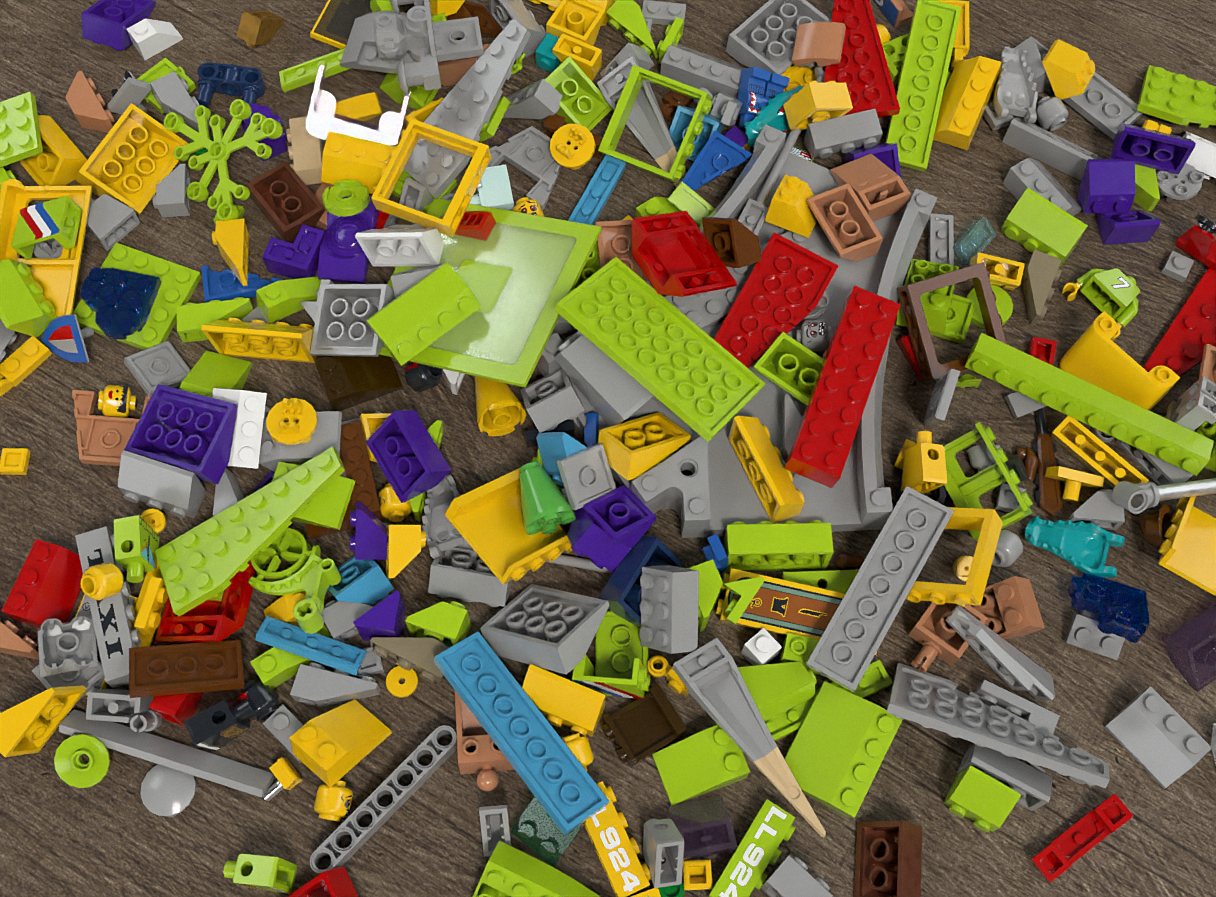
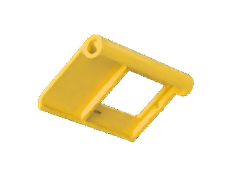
[0,179,93,318]

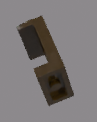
[601,684,687,768]

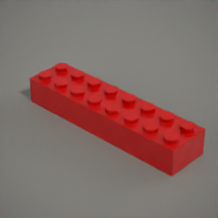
[784,285,901,488]

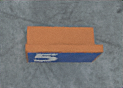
[873,0,913,29]

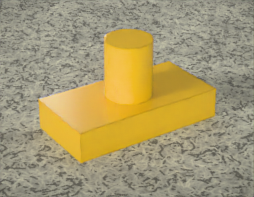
[1045,466,1104,502]

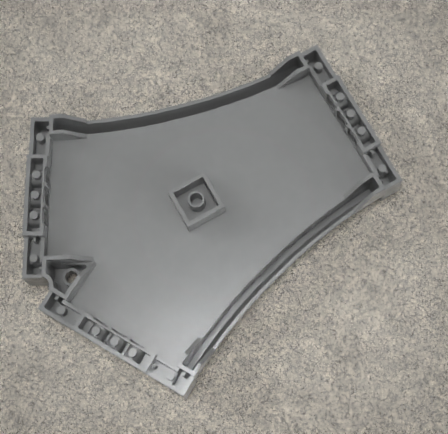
[537,124,937,538]

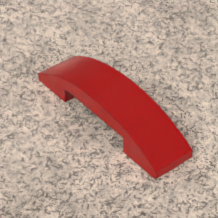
[1031,793,1133,883]

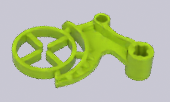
[248,528,341,634]

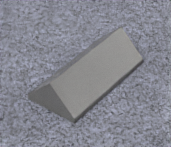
[1002,116,1098,181]

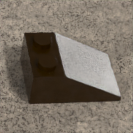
[314,354,403,412]

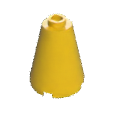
[474,376,526,436]

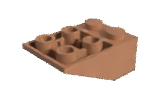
[830,154,910,222]

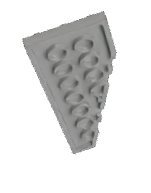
[404,19,531,199]
[886,663,1110,788]

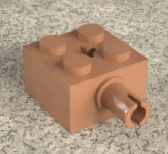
[908,602,988,673]

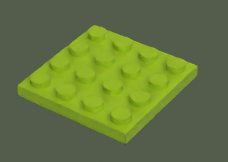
[72,243,202,350]

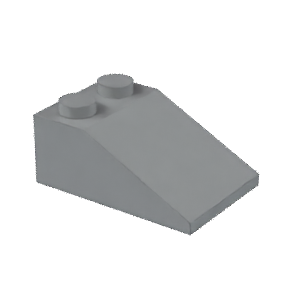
[259,411,342,472]

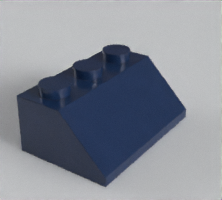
[598,536,687,629]

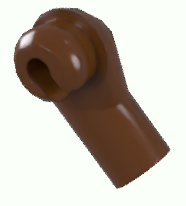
[835,553,864,570]

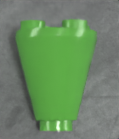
[519,462,576,535]

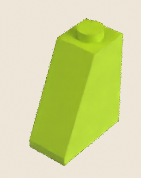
[737,661,817,721]

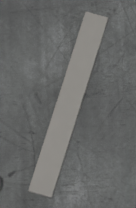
[59,709,274,797]

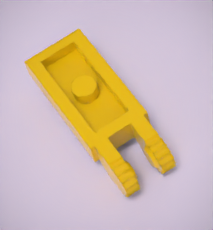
[0,336,52,396]

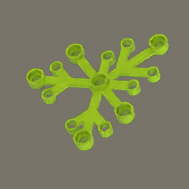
[164,99,283,220]

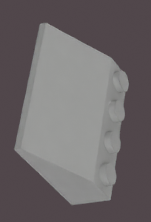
[726,0,831,75]
[480,584,609,675]

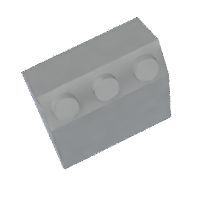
[310,284,395,357]

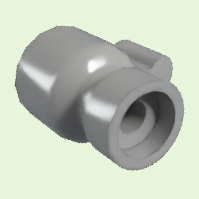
[967,443,1000,473]

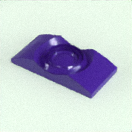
[318,196,379,284]

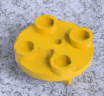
[550,124,596,170]
[266,398,318,445]

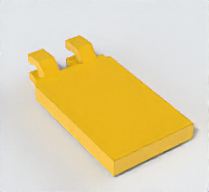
[936,0,970,70]

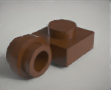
[659,90,693,122]

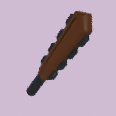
[1033,409,1065,516]

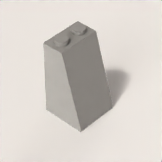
[554,331,654,427]

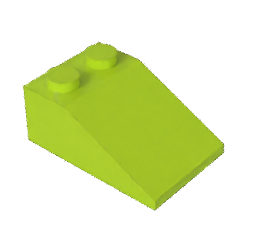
[544,56,613,131]
[179,350,253,398]
[272,462,356,530]
[652,725,750,806]

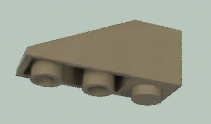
[1021,249,1062,327]
[370,637,450,683]

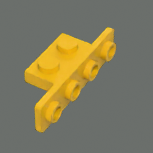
[133,560,168,647]

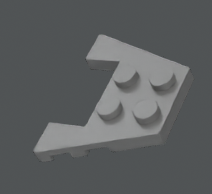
[487,126,562,211]

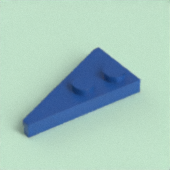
[681,130,752,191]
[201,266,282,303]

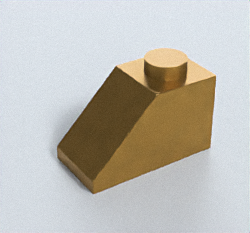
[237,10,285,47]

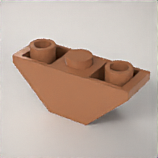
[65,71,115,133]

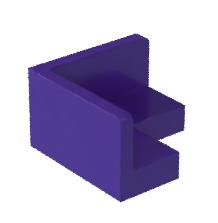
[262,224,325,279]

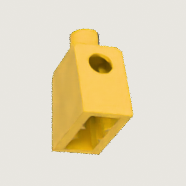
[901,431,947,494]

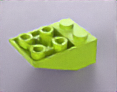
[896,259,959,333]

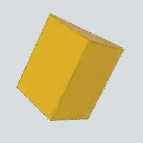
[682,860,713,890]

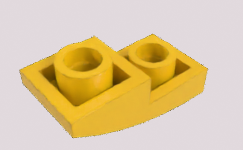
[330,92,383,128]

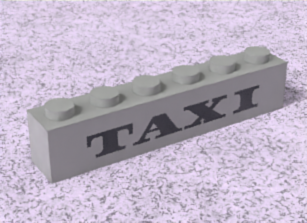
[75,526,142,688]

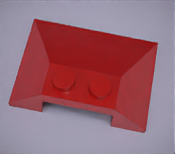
[631,211,738,297]
[155,560,256,643]

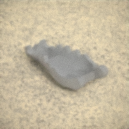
[993,46,1038,123]
[422,474,470,559]

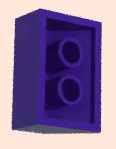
[1110,123,1196,175]
[366,410,451,503]

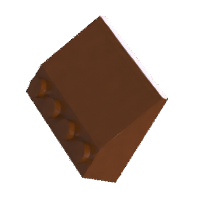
[305,421,384,539]

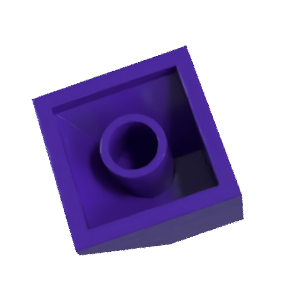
[844,143,901,178]

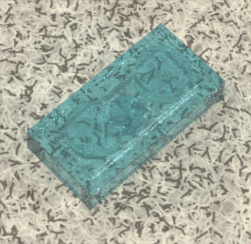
[953,217,996,265]

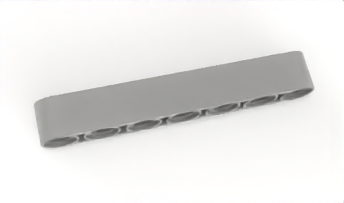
[310,725,457,874]

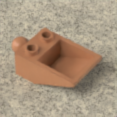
[455,691,515,791]

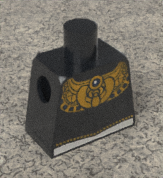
[184,698,257,751]

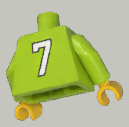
[1062,268,1140,341]

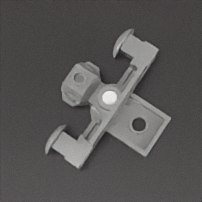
[373,0,484,96]

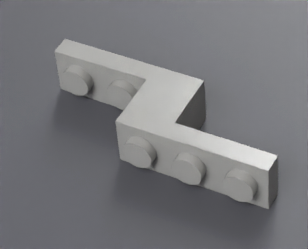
[975,680,1087,784]

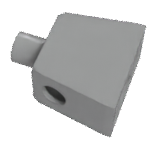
[86,194,140,251]
[643,818,684,888]

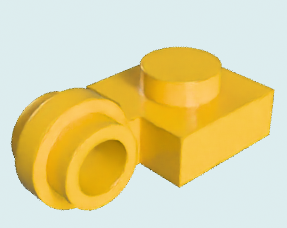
[647,655,689,697]

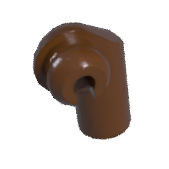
[1015,446,1038,481]

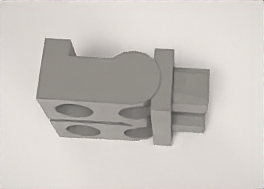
[1164,376,1216,432]

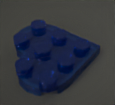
[81,267,161,339]
[1067,573,1150,643]

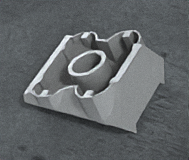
[37,616,98,678]

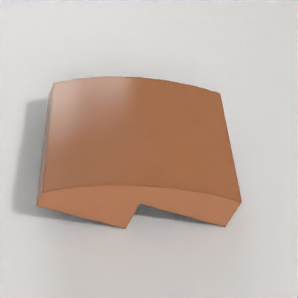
[792,22,846,67]

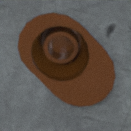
[1139,504,1174,547]

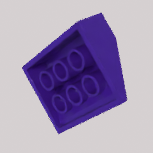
[124,384,237,485]

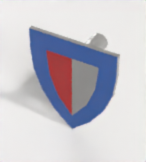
[41,314,94,362]

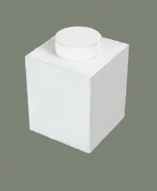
[741,628,782,666]

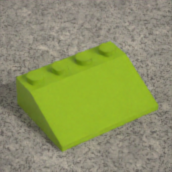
[784,681,903,818]

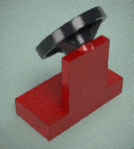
[1175,214,1216,270]

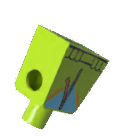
[114,515,160,583]

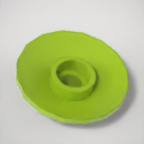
[54,734,110,788]

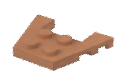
[72,390,151,466]

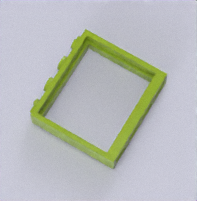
[598,65,713,183]

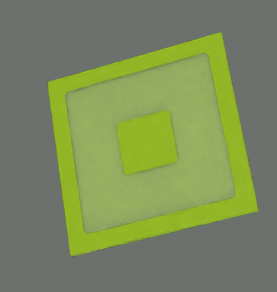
[379,198,602,388]

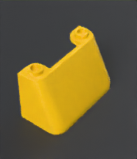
[1059,311,1180,411]

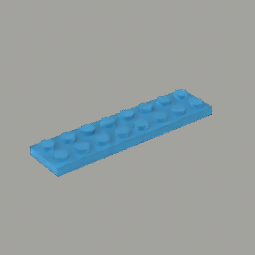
[433,632,610,836]

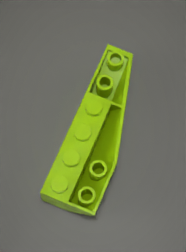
[473,841,600,897]

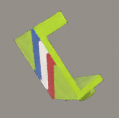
[11,196,82,260]
[572,654,650,699]

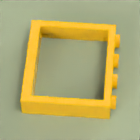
[371,118,492,237]
[906,507,1003,607]

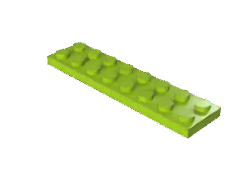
[885,0,962,172]

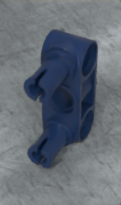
[196,62,266,108]

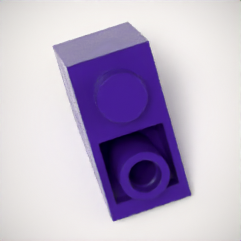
[349,502,387,560]

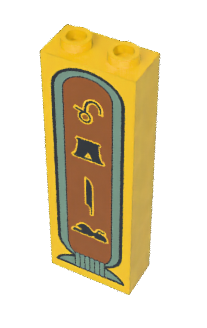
[716,568,877,655]

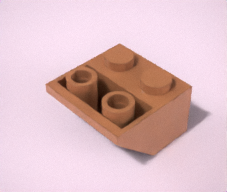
[973,576,1045,640]

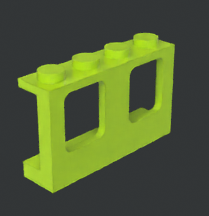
[944,422,1033,541]

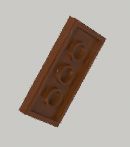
[129,640,244,698]

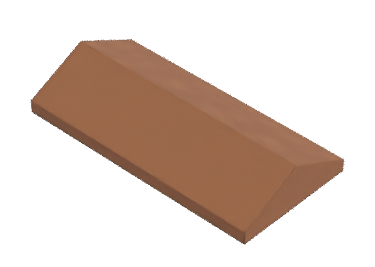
[595,220,648,281]

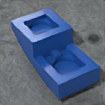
[702,534,728,575]

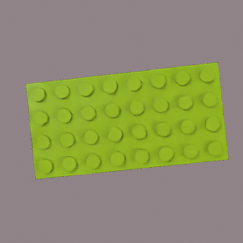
[554,257,766,443]

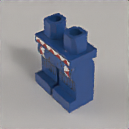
[738,67,789,130]

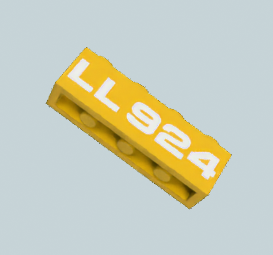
[1051,416,1149,489]
[583,781,651,897]

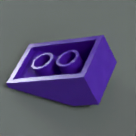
[81,0,155,51]

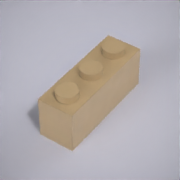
[286,115,323,185]

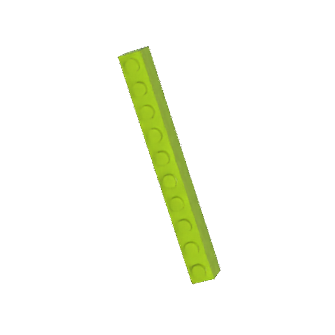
[965,333,1214,476]

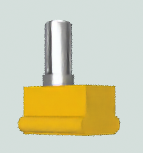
[263,757,303,801]

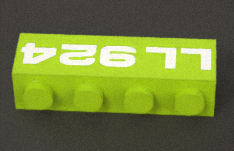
[708,799,796,897]

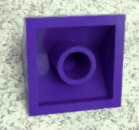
[1096,210,1160,245]
[583,485,656,548]
[353,590,406,642]

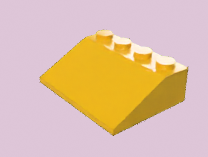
[75,103,189,215]
[201,318,317,363]

